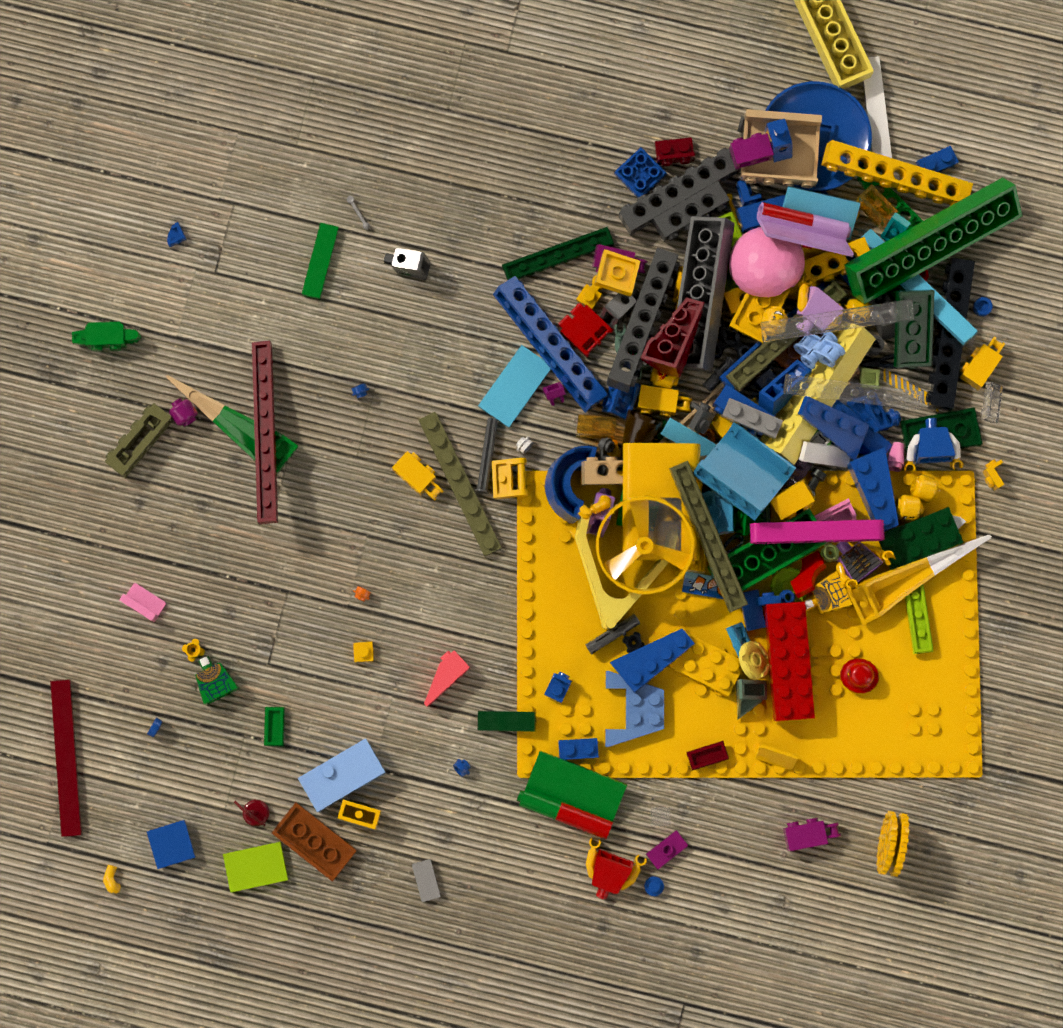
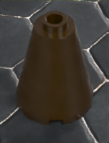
[621,409,664,456]

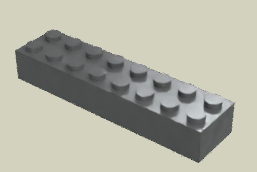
[677,216,735,373]

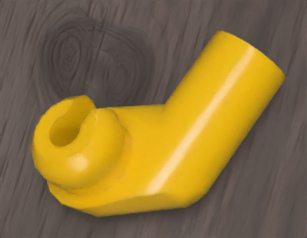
[103,864,121,894]

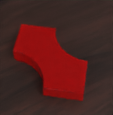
[790,550,826,599]

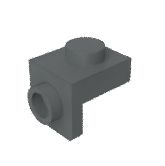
[688,402,716,434]

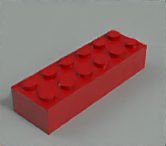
[764,601,815,721]

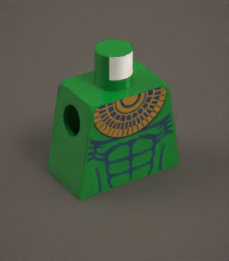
[195,656,239,705]

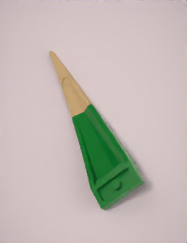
[166,375,298,475]

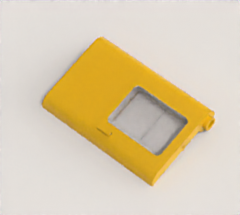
[622,443,701,564]

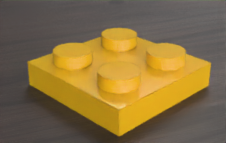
[594,249,640,297]

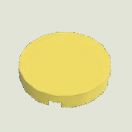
[739,641,769,680]

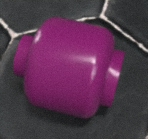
[169,398,198,427]

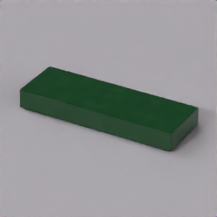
[477,711,536,732]

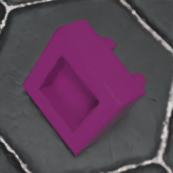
[542,382,566,406]

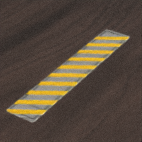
[879,369,940,412]

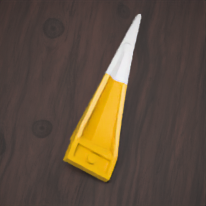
[846,535,992,625]

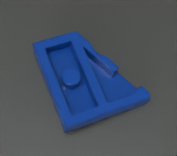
[846,393,892,433]

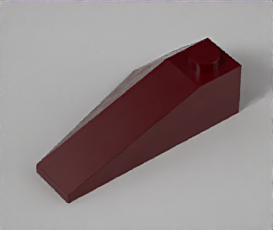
[641,298,705,378]

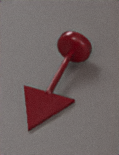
[234,799,270,827]

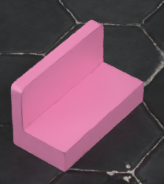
[120,583,166,622]

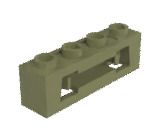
[105,403,174,479]

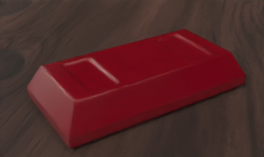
[686,741,729,771]

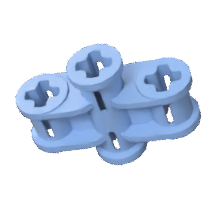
[793,330,846,369]

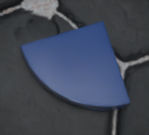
[167,222,187,247]

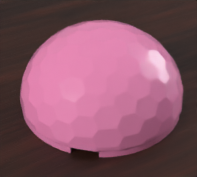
[729,227,805,297]

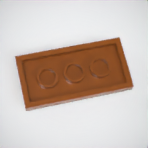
[272,802,357,882]

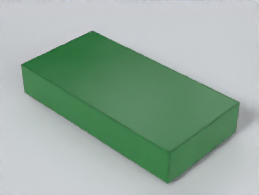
[264,707,285,746]

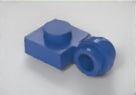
[756,590,795,606]

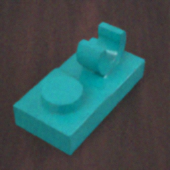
[880,212,911,241]

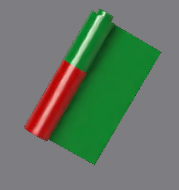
[517,751,627,840]

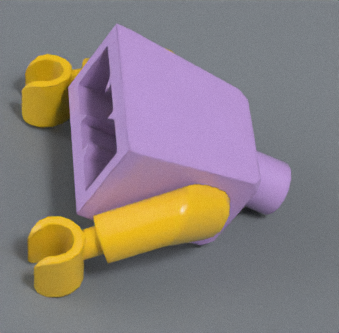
[797,275,847,335]

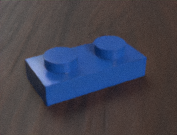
[916,146,959,172]
[558,738,599,760]

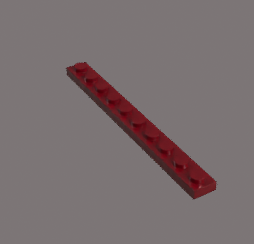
[252,340,278,525]

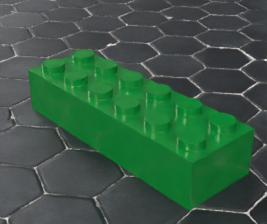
[707,508,828,591]

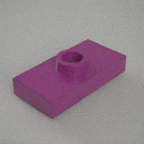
[646,830,688,870]

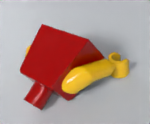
[586,838,647,900]

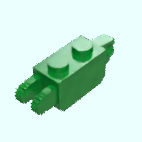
[72,322,142,352]

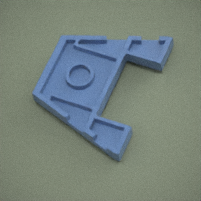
[605,671,664,747]

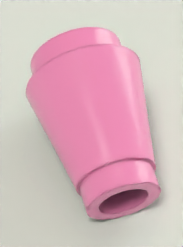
[887,442,904,472]

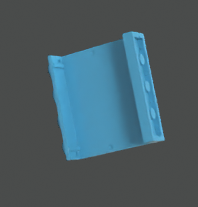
[693,422,796,521]

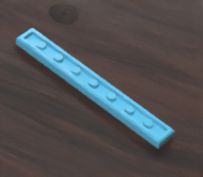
[859,229,978,345]

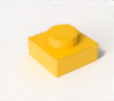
[353,642,374,663]

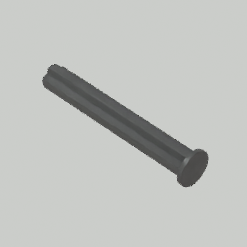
[474,418,498,494]

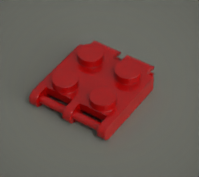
[558,303,613,358]

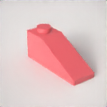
[424,650,470,707]

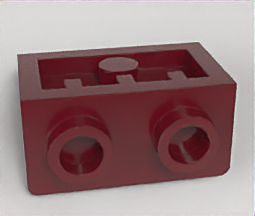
[654,137,695,167]

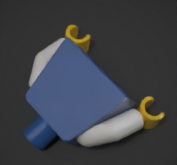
[903,418,964,472]

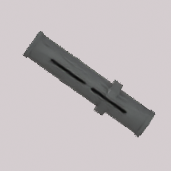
[585,614,640,655]

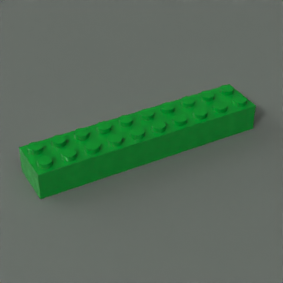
[844,177,1023,304]

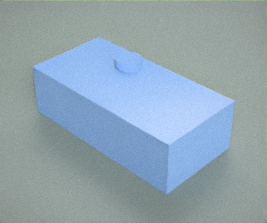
[298,738,386,812]

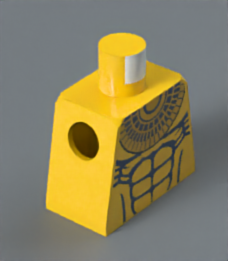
[802,571,852,614]

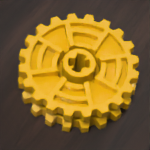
[876,811,910,877]

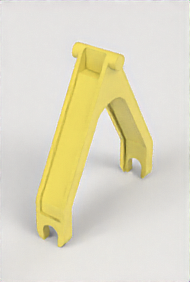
[575,516,678,630]

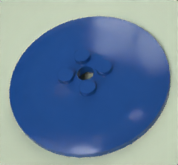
[765,81,872,192]

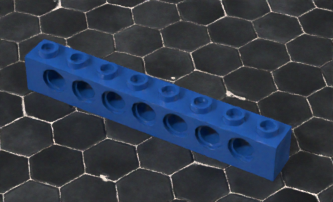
[493,276,608,413]

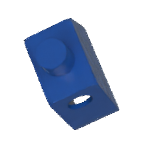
[765,119,793,163]

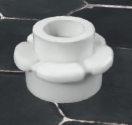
[516,436,533,454]

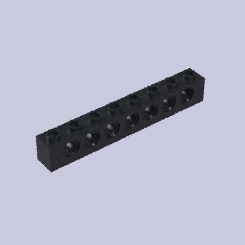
[926,258,975,412]

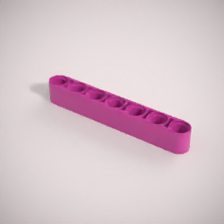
[750,520,885,544]

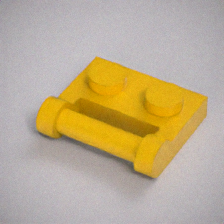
[492,458,528,500]

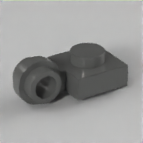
[595,437,615,476]

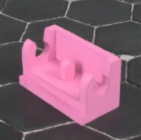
[814,498,857,521]

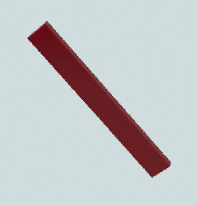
[50,679,82,837]

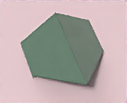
[736,679,767,720]

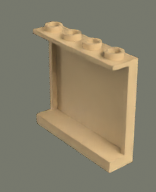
[740,109,822,188]

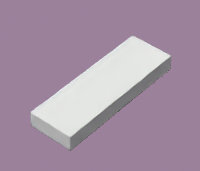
[799,441,850,468]

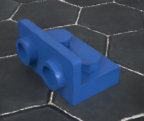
[602,383,641,420]

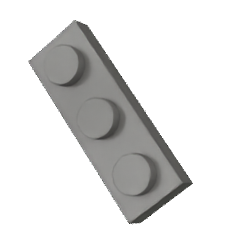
[721,398,783,439]

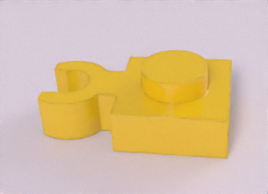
[576,275,603,310]

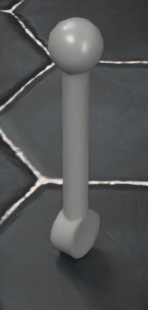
[347,196,370,230]

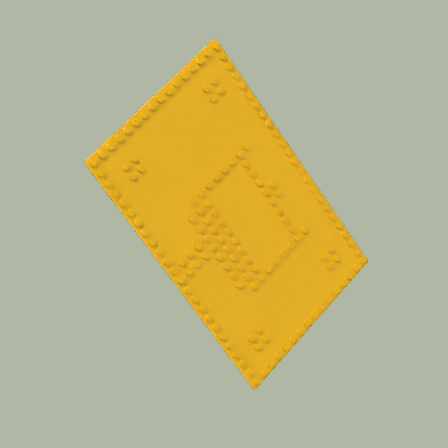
[517,471,982,778]

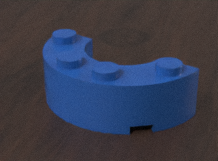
[545,446,597,524]

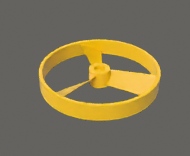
[596,495,694,594]

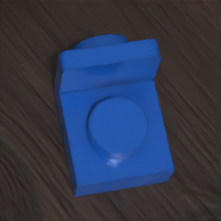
[736,180,762,207]
[544,672,572,703]

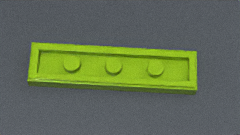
[905,584,933,654]

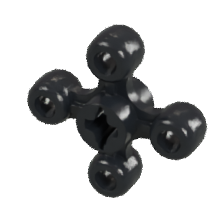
[714,317,751,360]

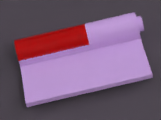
[757,202,854,257]

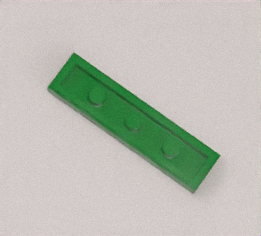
[301,222,339,300]

